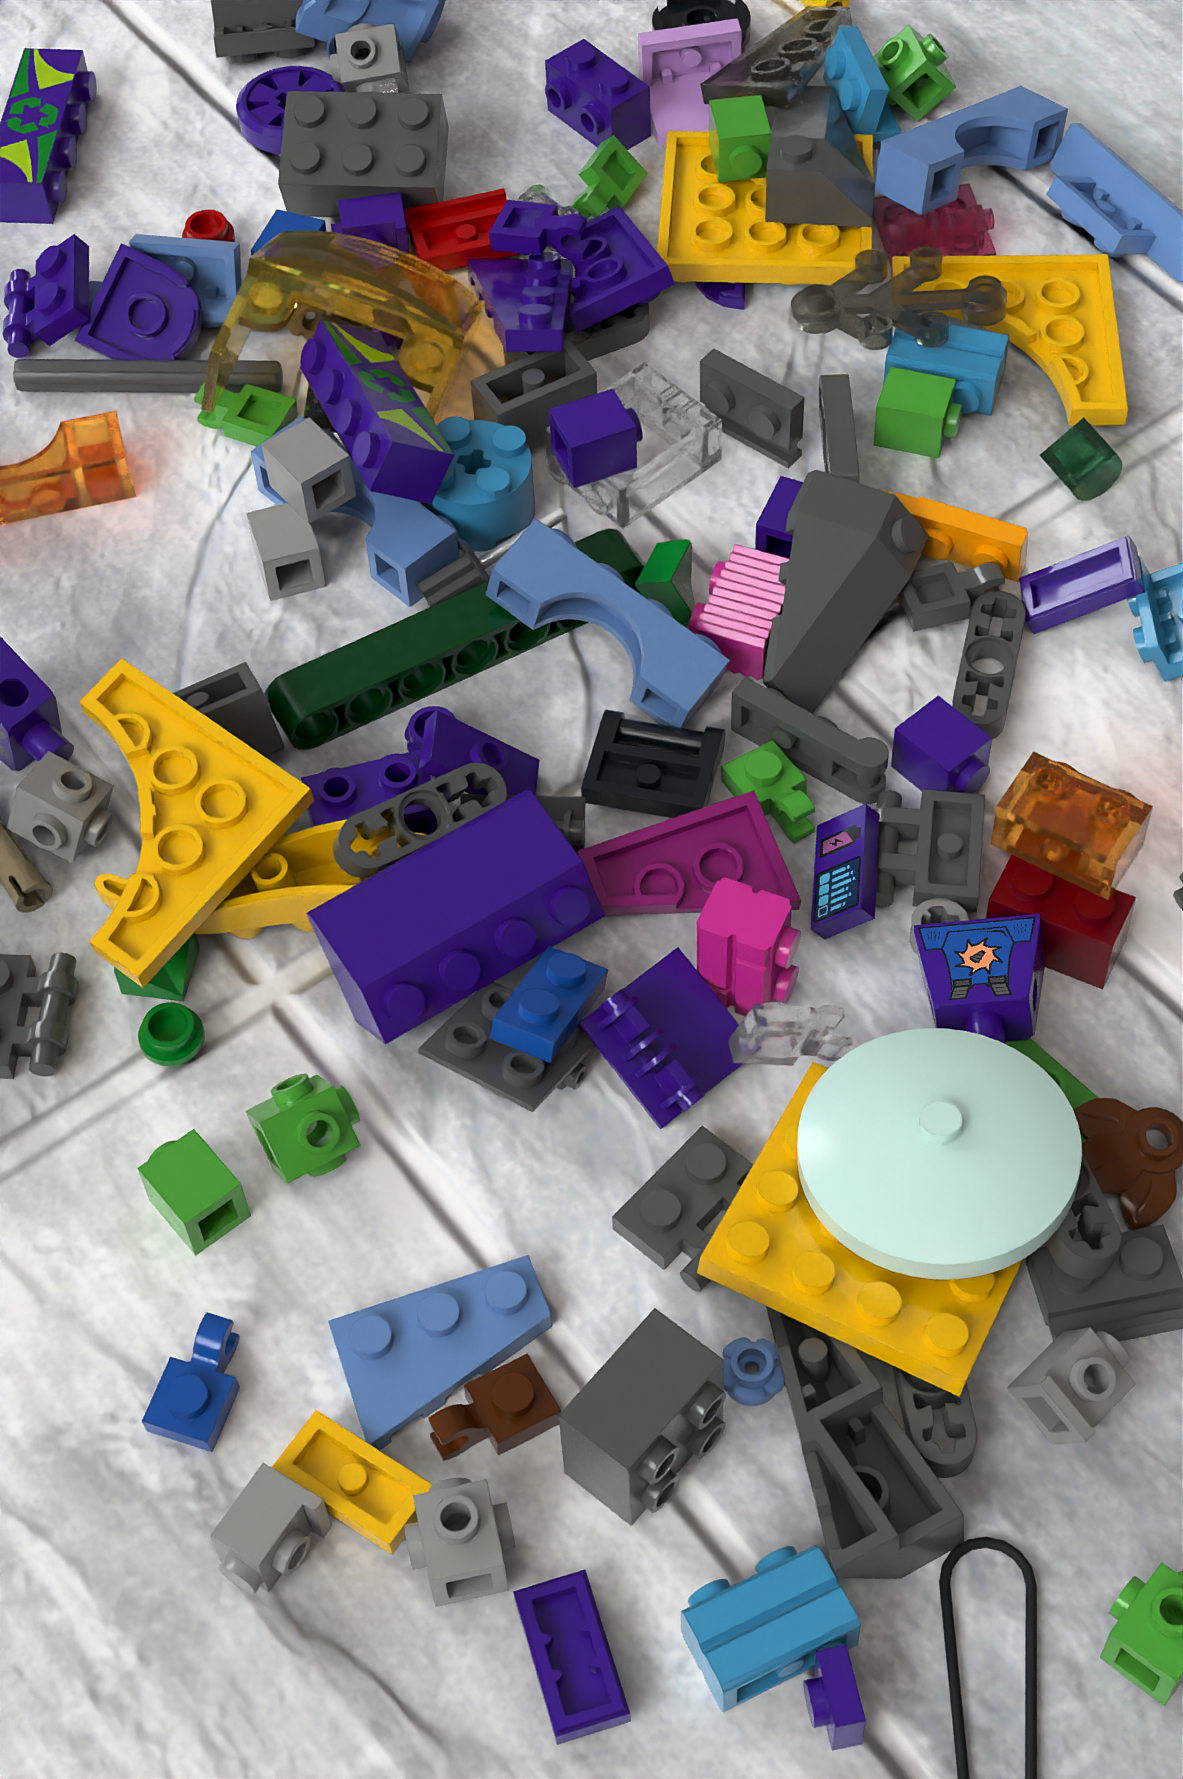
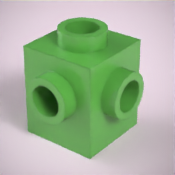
[873,24,956,121]
[245,1074,361,1183]
[1100,1562,1183,1707]

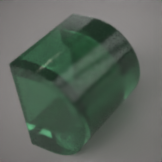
[1039,417,1122,501]

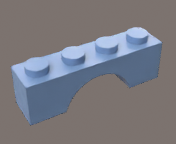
[874,86,1068,215]
[251,415,459,607]
[486,518,730,728]

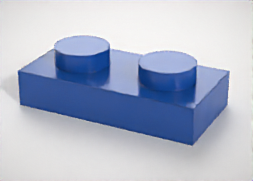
[490,946,608,1063]

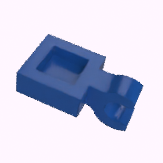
[142,1312,240,1452]

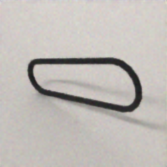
[939,1537,1037,1779]

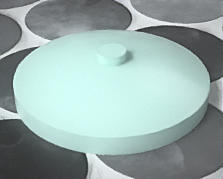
[797,1028,1082,1279]

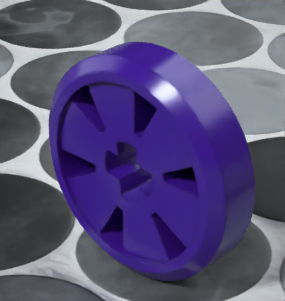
[236,66,345,154]

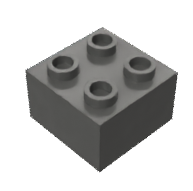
[558,1308,726,1526]

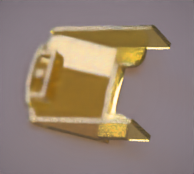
[201,230,485,425]

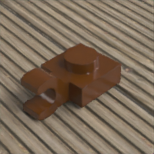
[428,1353,562,1461]

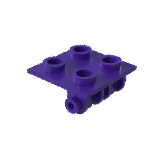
[578,947,759,1129]

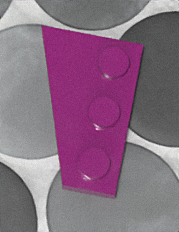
[577,790,801,915]

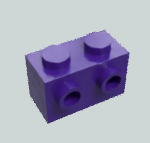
[545,39,651,150]
[301,749,437,835]

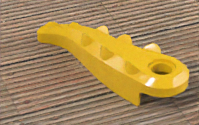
[94,817,426,939]

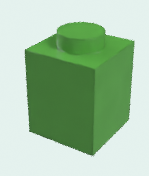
[709,95,771,182]
[873,367,963,459]
[137,1129,251,1256]

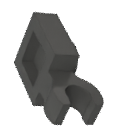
[898,562,1005,632]

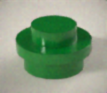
[138,1002,205,1066]

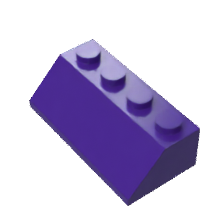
[306,789,605,1045]

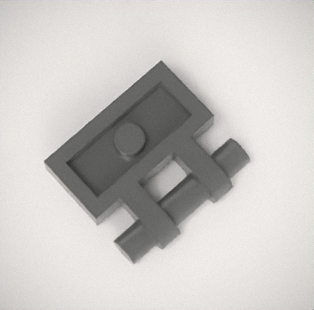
[874,789,985,912]
[0,952,79,1079]
[612,1126,753,1292]

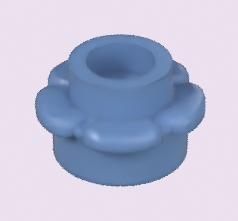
[722,1337,785,1406]

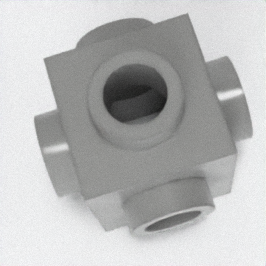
[330,24,410,93]
[7,751,114,863]
[404,1478,516,1607]

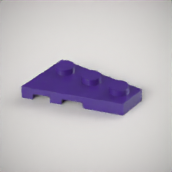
[570,206,675,333]

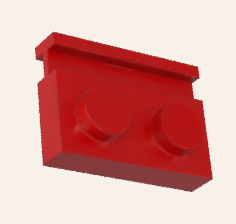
[404,188,520,276]

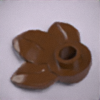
[1073,1098,1183,1230]

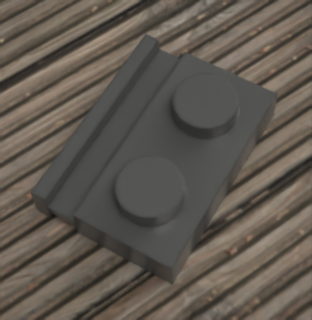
[700,348,804,469]
[1026,1225,1183,1341]

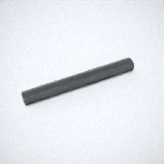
[13,359,283,393]

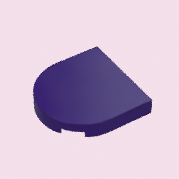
[74,243,203,360]

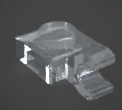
[728,1002,853,1066]

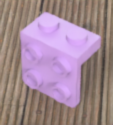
[638,19,749,146]

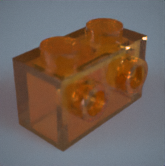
[991,751,1153,900]

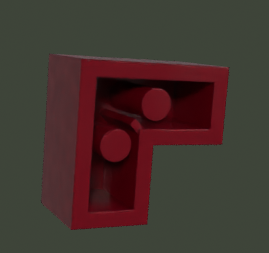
[985,804,1136,989]

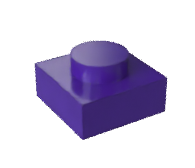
[803,1645,866,1751]

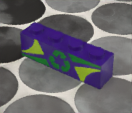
[0,48,97,224]
[300,319,455,504]

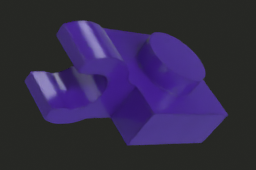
[489,200,591,261]

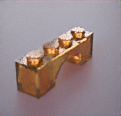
[0,411,136,525]

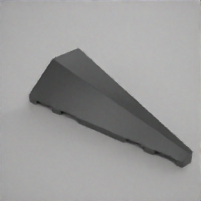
[766,1306,964,1579]

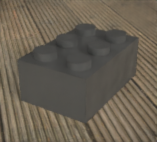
[278,91,449,217]

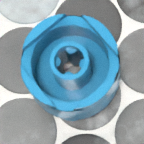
[421,416,535,552]

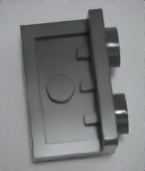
[211,0,315,63]

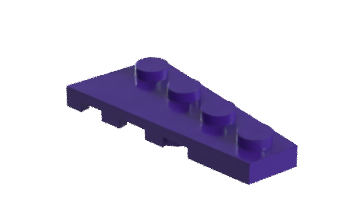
[467,252,573,352]

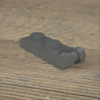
[731,677,889,804]

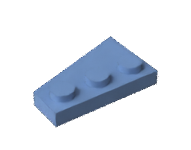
[328,1255,552,1450]

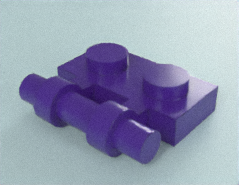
[2,234,89,358]

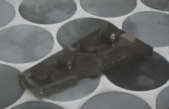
[700,6,852,108]

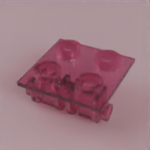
[873,183,996,267]

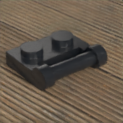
[581,709,726,818]

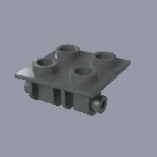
[418,982,595,1112]

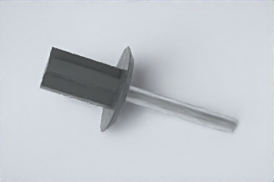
[417,507,567,607]

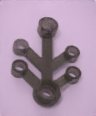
[791,246,1007,350]

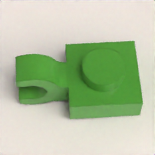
[566,135,648,220]
[194,382,298,447]
[721,740,815,843]

